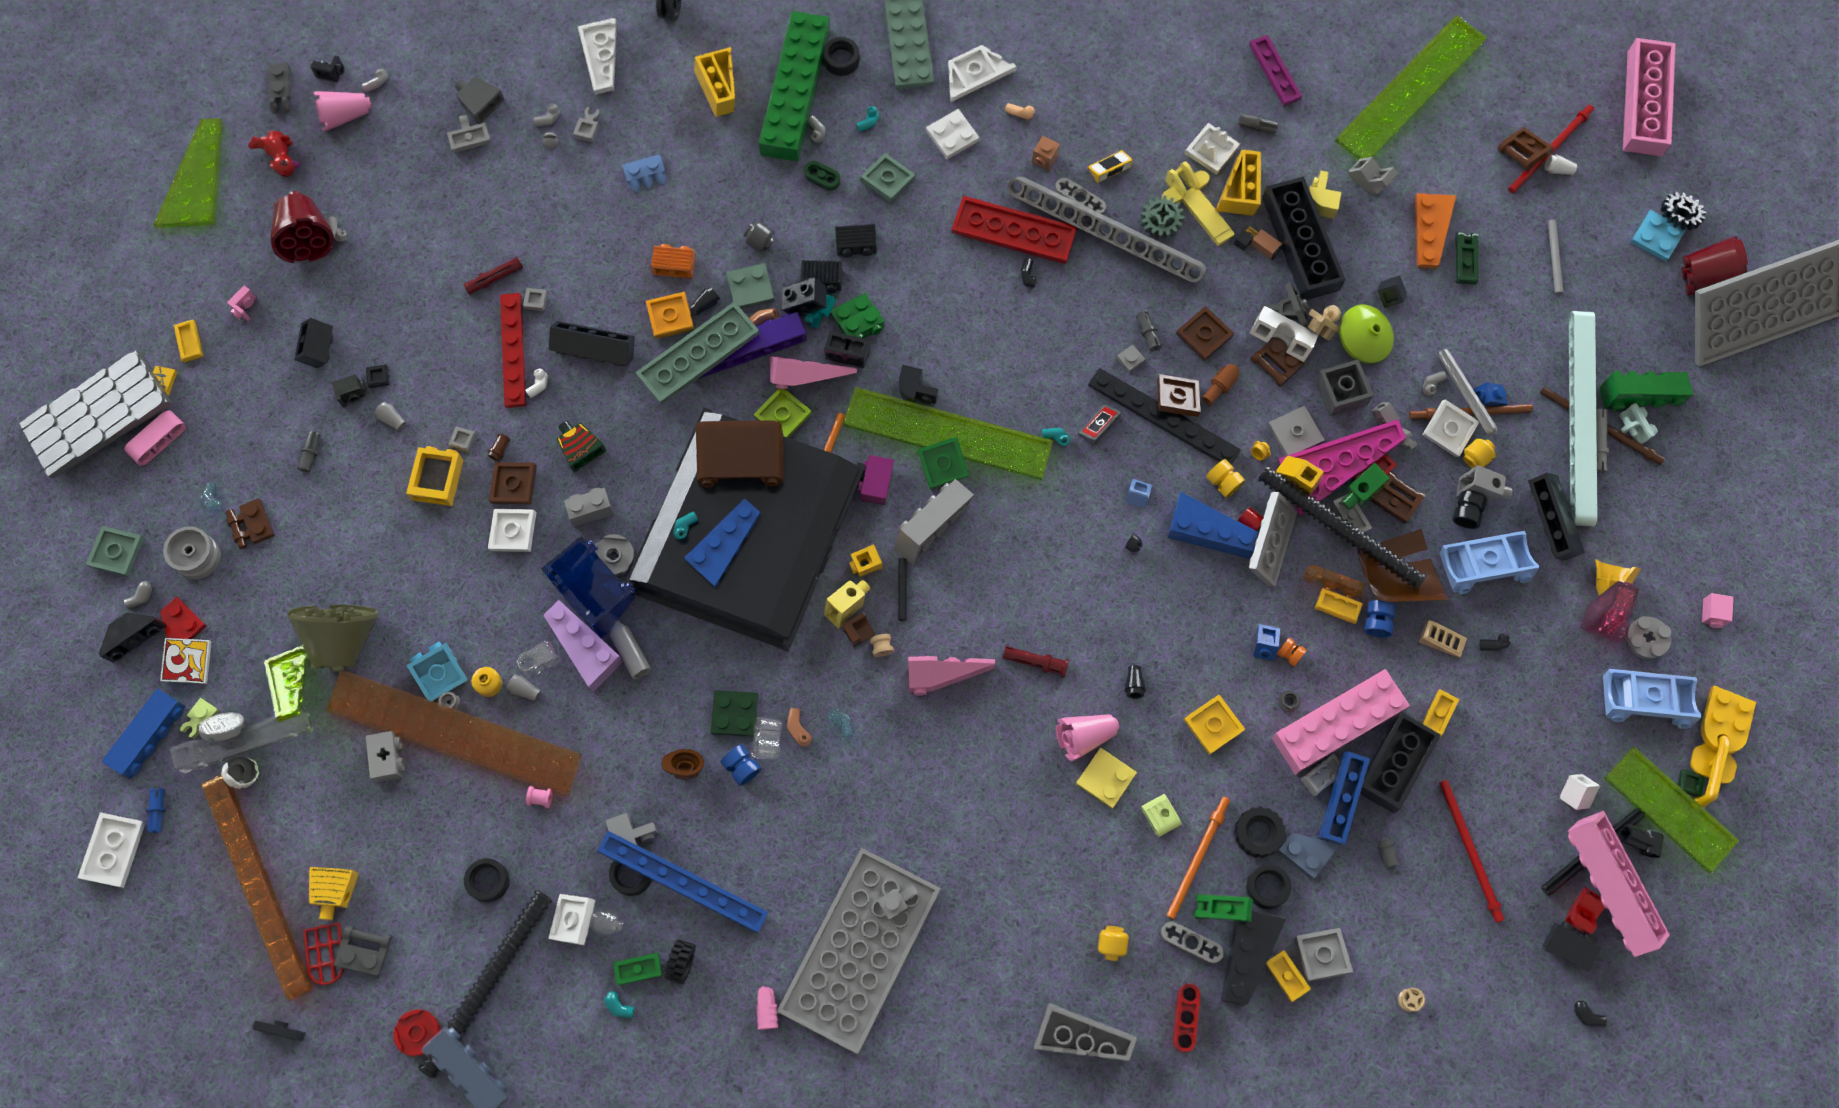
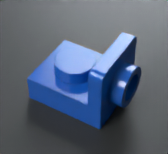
[1253,624,1280,661]

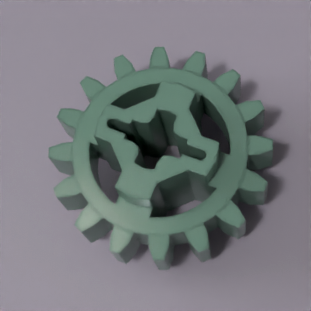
[1141,195,1184,239]

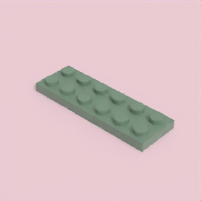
[884,0,934,89]
[635,302,760,405]

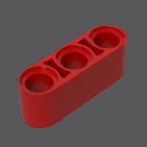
[1172,984,1200,1053]

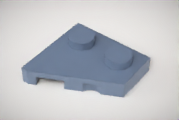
[1278,833,1340,879]

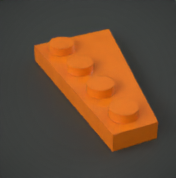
[1415,193,1456,269]

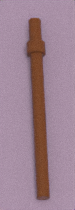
[1409,404,1533,420]

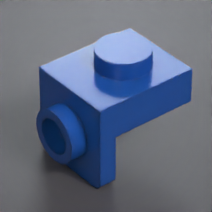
[1473,382,1508,406]

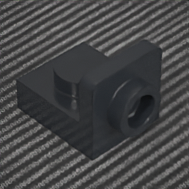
[310,56,344,82]

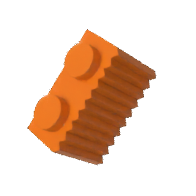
[651,244,696,279]

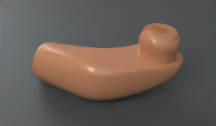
[747,308,778,326]
[787,708,811,746]

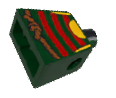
[557,421,606,473]

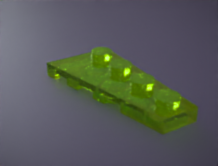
[264,645,308,723]

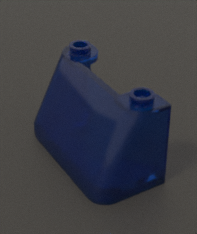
[541,536,636,638]

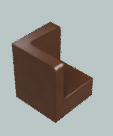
[842,612,875,647]

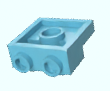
[406,641,468,702]

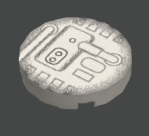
[198,712,246,741]

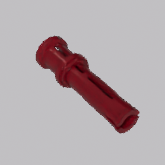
[1003,646,1069,678]

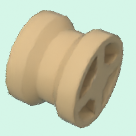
[870,634,894,657]
[1398,988,1425,1012]

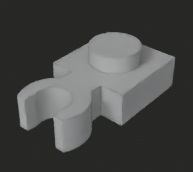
[573,107,601,143]

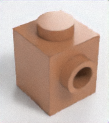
[1032,136,1060,171]

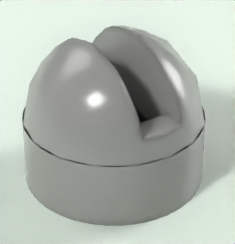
[542,132,559,150]

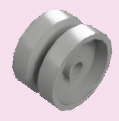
[163,527,221,579]

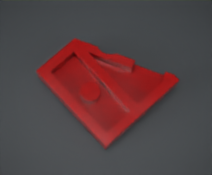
[160,596,207,639]

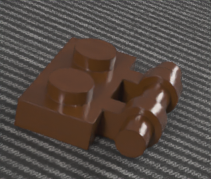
[225,498,275,549]

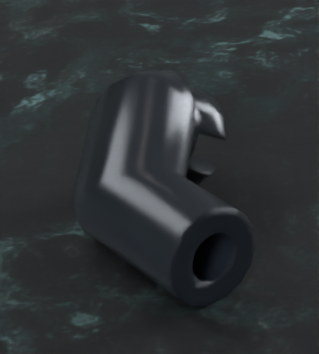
[1021,258,1037,287]
[1480,634,1511,651]
[1574,1000,1607,1027]

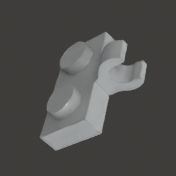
[447,115,491,153]
[1327,494,1372,534]

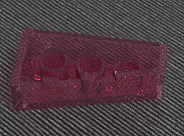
[1580,581,1639,644]

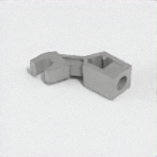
[1371,402,1418,449]

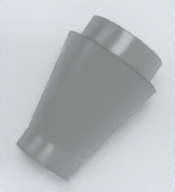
[374,402,406,431]
[506,674,541,701]

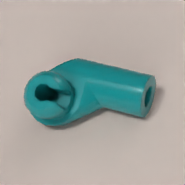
[856,106,879,132]
[673,511,699,540]
[604,991,635,1019]

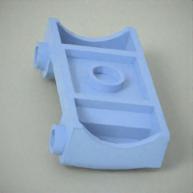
[1439,531,1539,594]
[1603,669,1701,729]

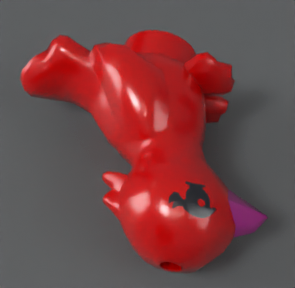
[248,131,301,177]

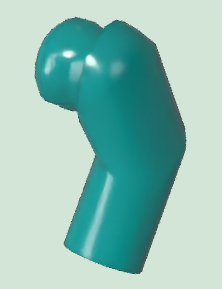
[1042,428,1071,446]

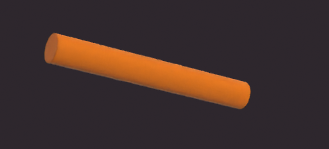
[824,413,845,453]

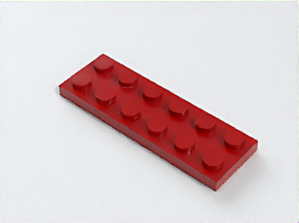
[952,196,1077,264]

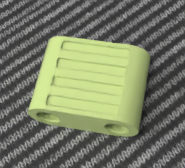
[1141,794,1182,837]

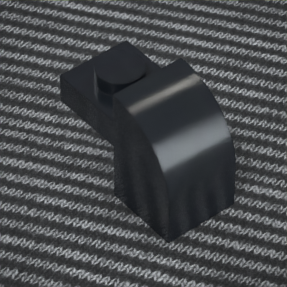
[899,365,938,406]

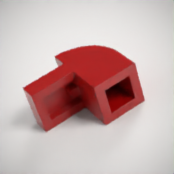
[1565,886,1605,934]

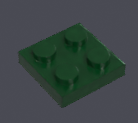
[710,690,758,737]

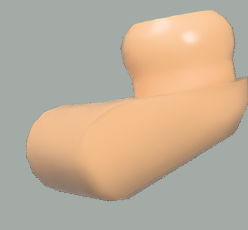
[1005,103,1035,120]

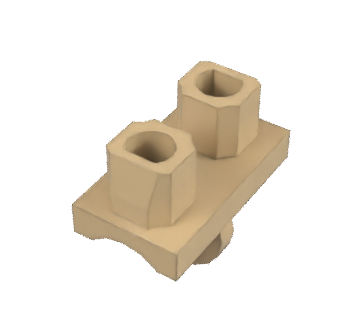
[1307,305,1341,341]

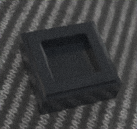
[366,364,390,388]

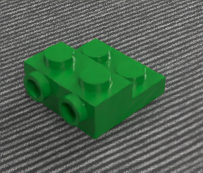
[830,293,885,339]

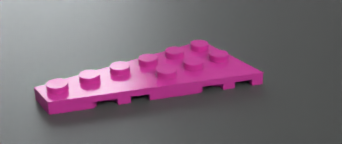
[1278,419,1406,517]

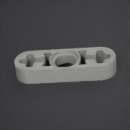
[1055,178,1106,215]
[1160,922,1223,964]

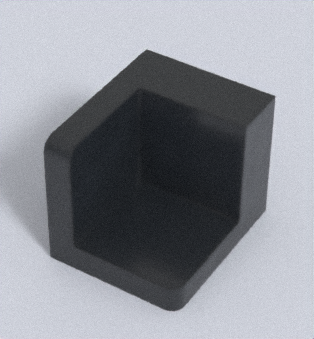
[1377,275,1407,308]

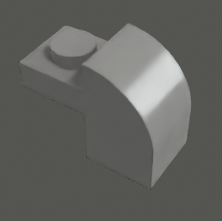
[1348,157,1398,194]
[606,813,659,846]

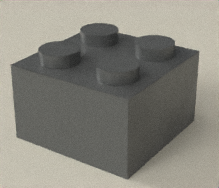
[1315,359,1374,416]

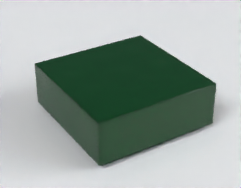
[1677,769,1705,797]

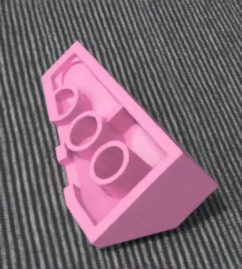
[769,356,857,389]

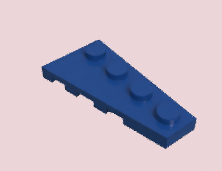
[684,499,761,589]

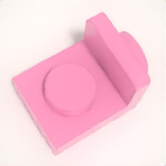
[227,286,256,322]

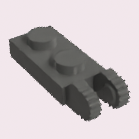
[268,63,291,113]

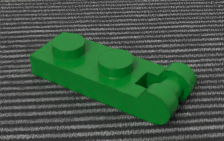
[1194,894,1253,922]

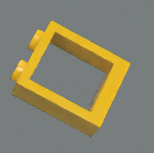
[406,446,464,506]

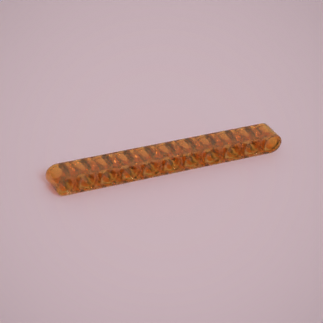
[202,774,313,1001]

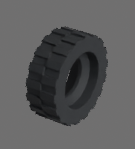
[1234,806,1286,858]

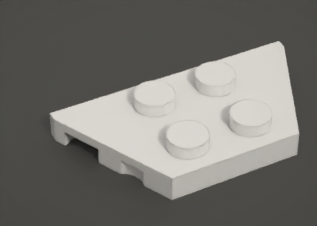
[948,45,1016,102]

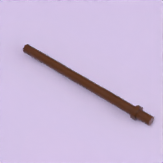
[1540,386,1665,465]

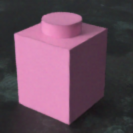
[1702,593,1733,628]

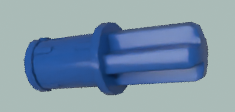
[146,788,165,833]

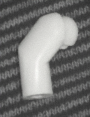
[525,369,548,398]

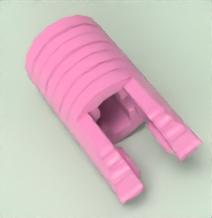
[757,986,778,1030]

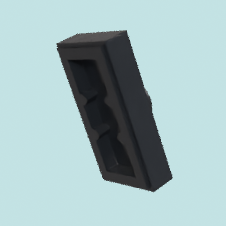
[252,1020,306,1041]

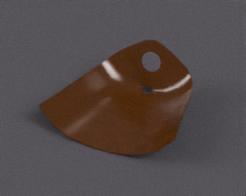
[1357,529,1450,602]

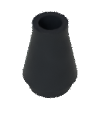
[690,287,720,315]
[1124,665,1146,699]

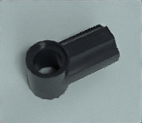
[1618,824,1664,858]

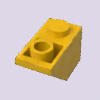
[1276,456,1324,496]

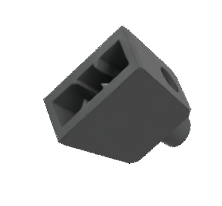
[455,77,505,124]

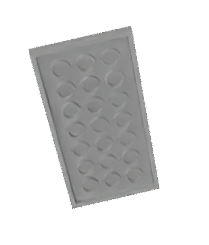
[1695,240,1839,366]
[777,848,941,1054]

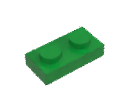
[613,953,663,986]

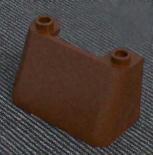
[696,420,784,487]

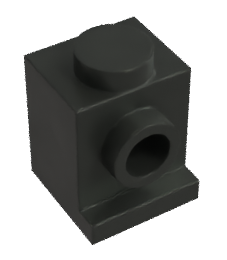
[331,374,367,408]

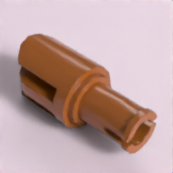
[1201,364,1240,406]

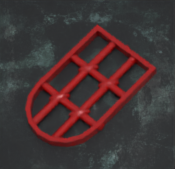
[303,922,344,985]

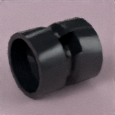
[1452,490,1487,529]

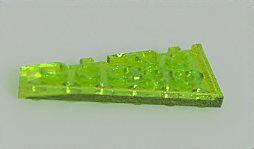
[153,118,223,228]

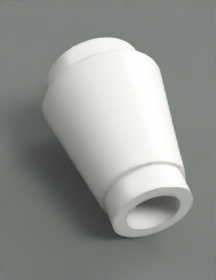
[1545,154,1577,175]

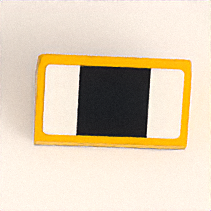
[1088,151,1133,183]

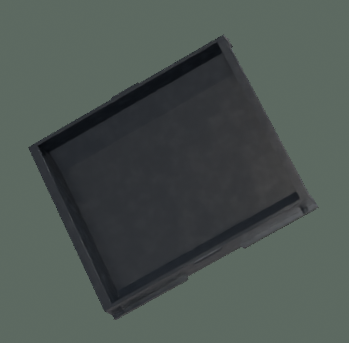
[624,407,866,651]

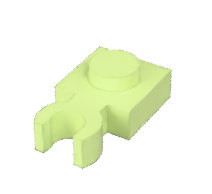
[180,698,220,739]

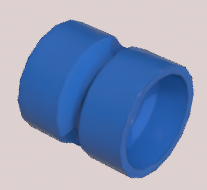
[1364,600,1396,638]
[720,744,762,786]

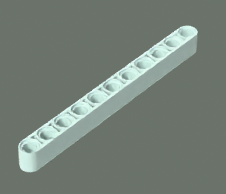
[1569,311,1597,527]

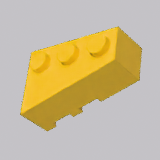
[694,47,735,117]
[1215,150,1261,216]

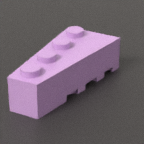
[544,600,623,692]

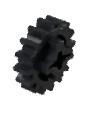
[1660,192,1706,231]

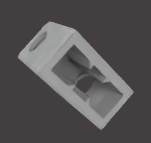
[1456,465,1513,504]

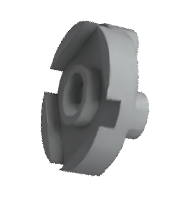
[592,534,635,577]
[1625,616,1671,660]

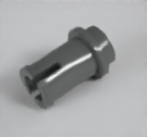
[1377,838,1399,868]

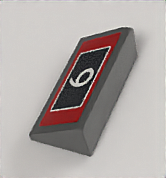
[1078,404,1121,446]

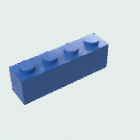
[101,688,186,779]
[1318,752,1370,845]

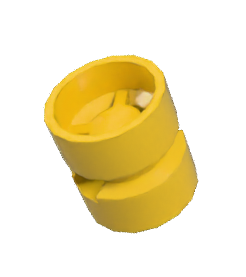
[1206,459,1246,499]

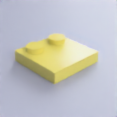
[1076,747,1137,809]

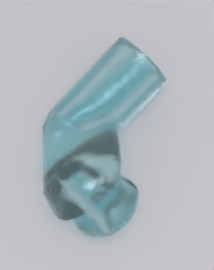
[201,482,221,511]

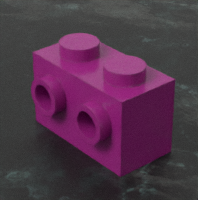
[858,455,894,505]

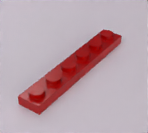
[500,293,526,408]

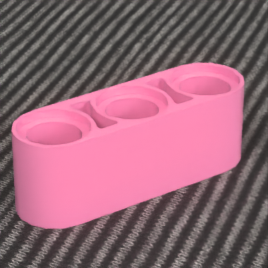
[124,410,186,466]

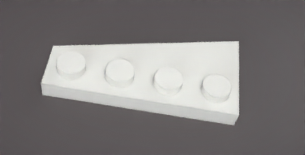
[578,18,616,95]

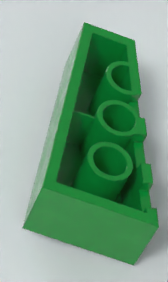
[1599,371,1693,411]

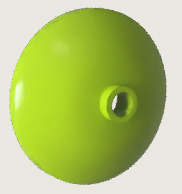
[1339,305,1394,364]

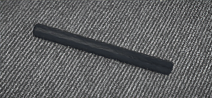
[1541,808,1645,896]

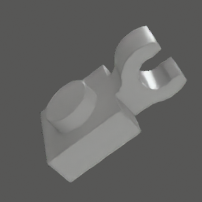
[877,885,918,920]

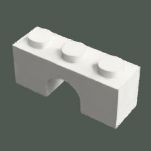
[1250,306,1319,362]

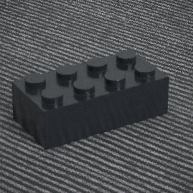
[1360,712,1441,814]

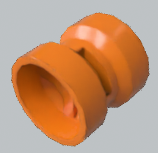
[1277,637,1307,667]

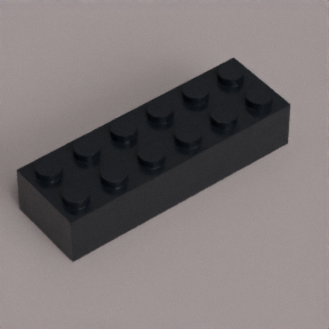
[1262,177,1345,300]

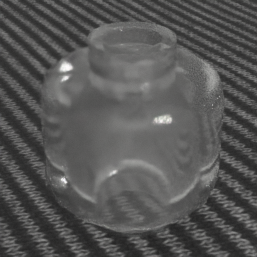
[588,907,623,939]

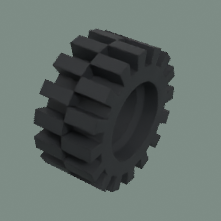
[664,939,696,985]

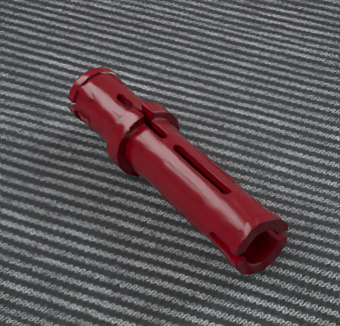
[463,257,523,295]

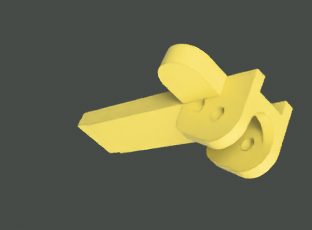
[1161,162,1235,247]

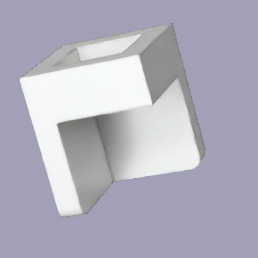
[1560,774,1600,810]

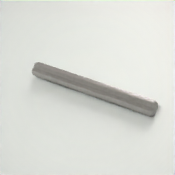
[1438,349,1498,435]

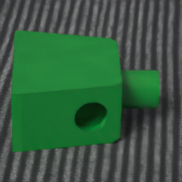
[1341,463,1390,510]

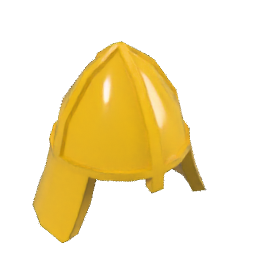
[1595,559,1641,606]

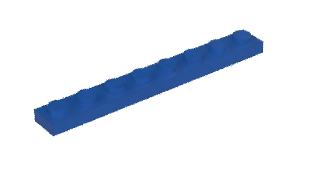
[597,831,768,934]

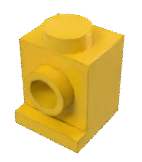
[849,544,883,578]

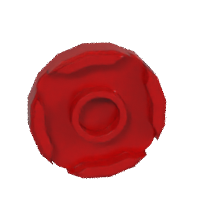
[393,1009,440,1057]

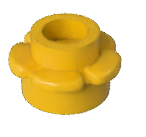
[1251,441,1271,461]

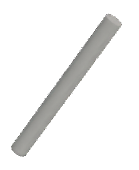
[1548,220,1563,295]

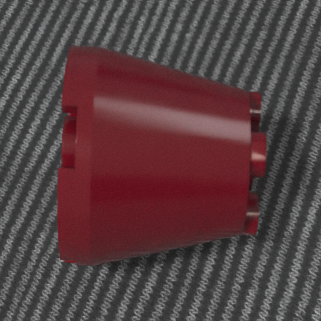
[270,191,334,263]
[1681,236,1748,296]

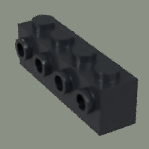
[549,321,635,366]
[1528,473,1585,560]

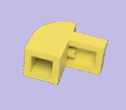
[1309,171,1341,219]

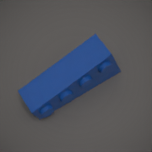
[1167,491,1258,559]

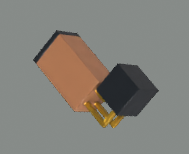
[1234,226,1283,260]

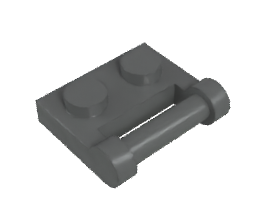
[334,925,392,977]

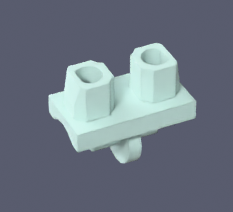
[1619,403,1658,444]

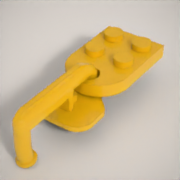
[1690,685,1756,810]

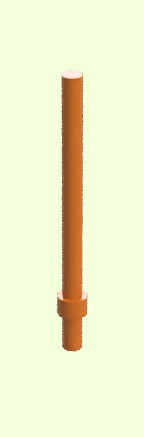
[1166,796,1231,920]

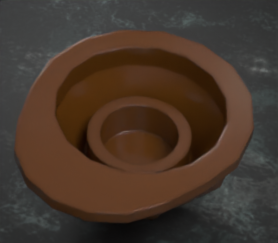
[661,749,704,781]

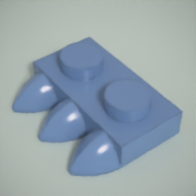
[622,154,666,192]

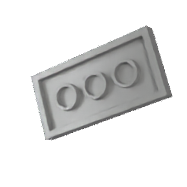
[1249,492,1297,587]

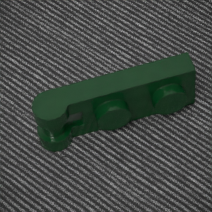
[1455,232,1479,285]

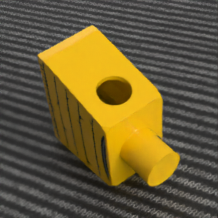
[309,867,359,921]

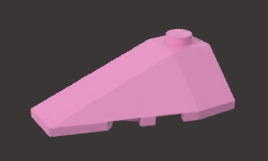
[908,656,995,696]

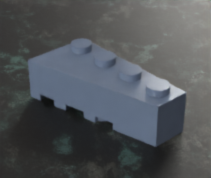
[422,1026,507,1108]

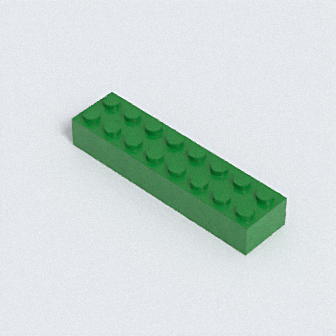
[759,11,830,162]

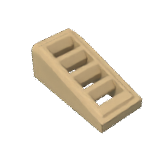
[1419,620,1467,658]

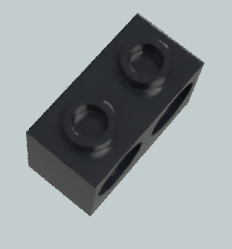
[824,331,870,368]

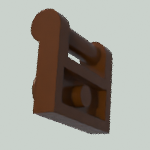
[1497,127,1553,171]
[1250,337,1305,387]
[1370,472,1426,524]

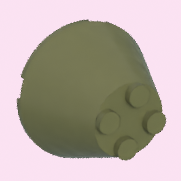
[288,605,379,671]

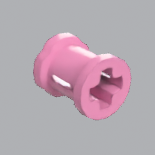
[526,786,553,809]

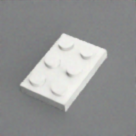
[78,813,146,888]

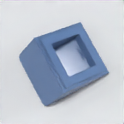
[1126,479,1152,508]

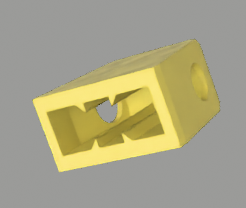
[824,580,870,629]

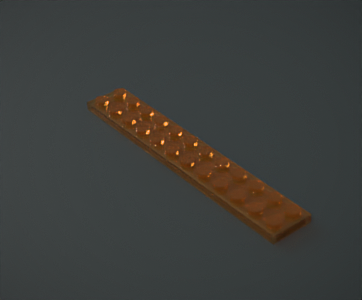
[326,670,582,796]

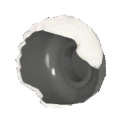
[221,757,259,789]

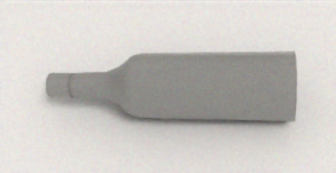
[602,604,652,680]

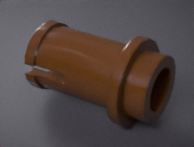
[488,434,510,461]

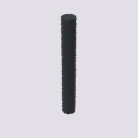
[898,558,907,621]

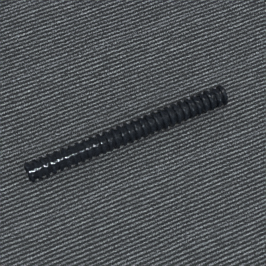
[1258,466,1426,590]
[418,890,552,1078]

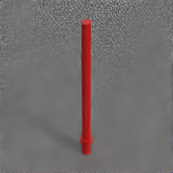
[1508,105,1594,194]
[1439,780,1505,923]

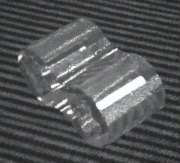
[752,717,781,761]

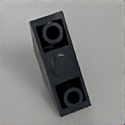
[99,612,167,663]

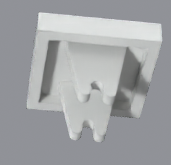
[1185,123,1240,175]

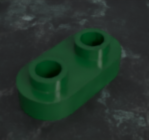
[804,161,841,191]

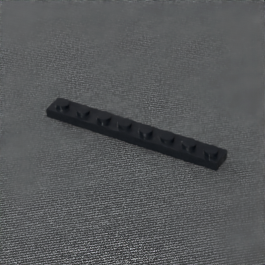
[1088,367,1241,465]

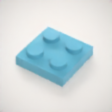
[1630,210,1686,262]

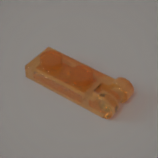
[1303,565,1366,598]

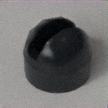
[1124,534,1143,552]

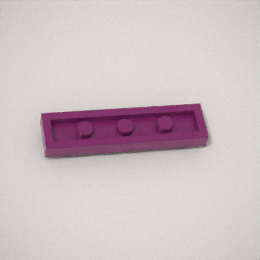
[1249,35,1302,107]

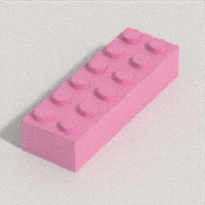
[1623,38,1676,157]
[1272,669,1410,775]
[1568,811,1670,957]

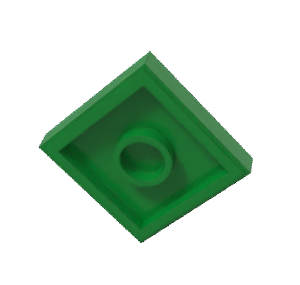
[917,436,970,489]

